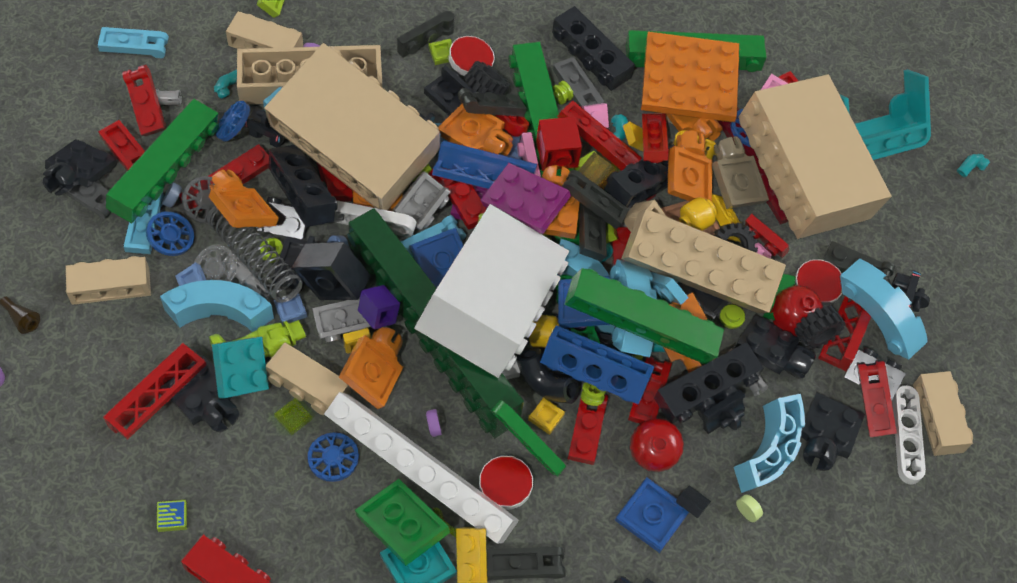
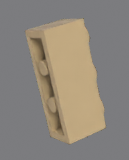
[226,11,303,49]
[66,256,151,305]
[266,343,351,415]
[913,371,973,456]

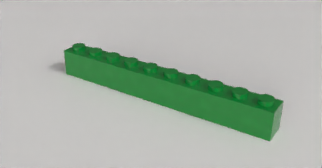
[508,42,579,246]

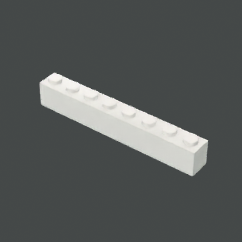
[324,392,519,544]

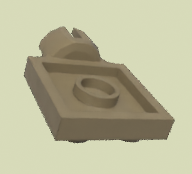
[712,136,769,209]

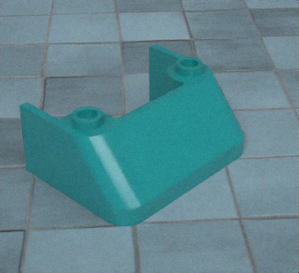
[839,69,931,160]

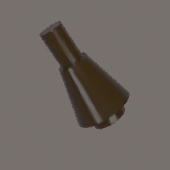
[0,296,40,334]

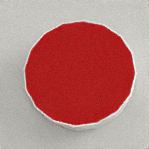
[448,36,494,76]
[795,260,842,306]
[479,456,533,510]

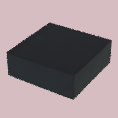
[676,485,711,518]

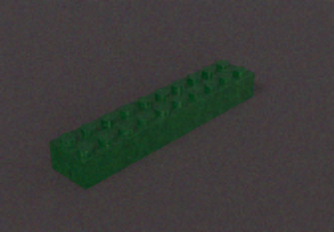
[347,208,524,439]

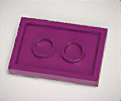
[481,163,571,234]

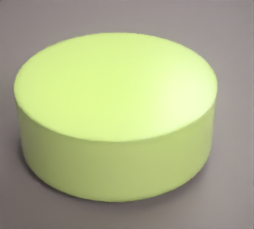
[736,495,763,522]

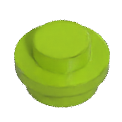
[720,305,745,329]

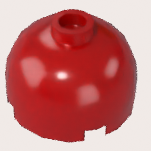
[770,286,822,337]
[629,418,684,472]

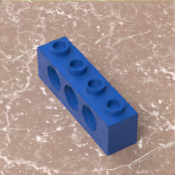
[540,325,654,404]

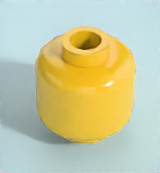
[679,197,717,231]
[529,315,559,348]

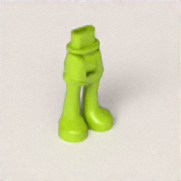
[209,320,306,358]

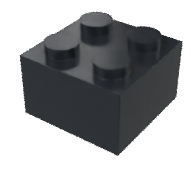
[292,242,371,300]

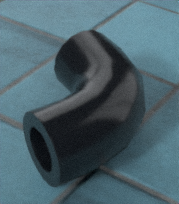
[516,348,579,404]

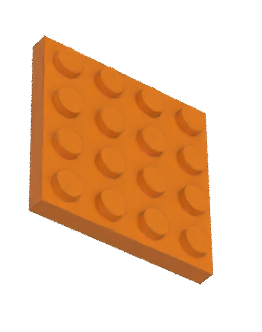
[641,32,739,122]

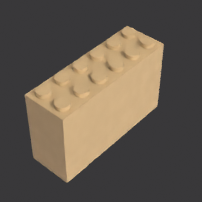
[264,43,440,210]
[738,74,892,239]

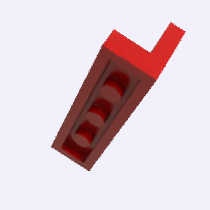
[818,296,871,371]
[103,343,207,440]

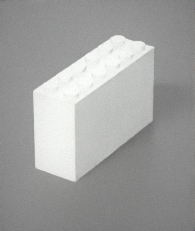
[414,204,569,378]

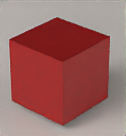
[536,117,582,171]

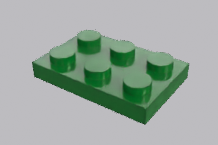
[355,479,450,566]

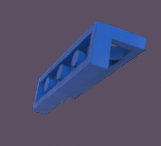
[432,141,537,189]

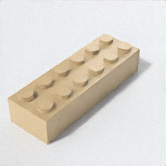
[237,45,382,104]
[621,209,786,314]

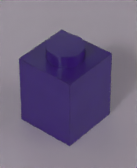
[358,285,400,329]

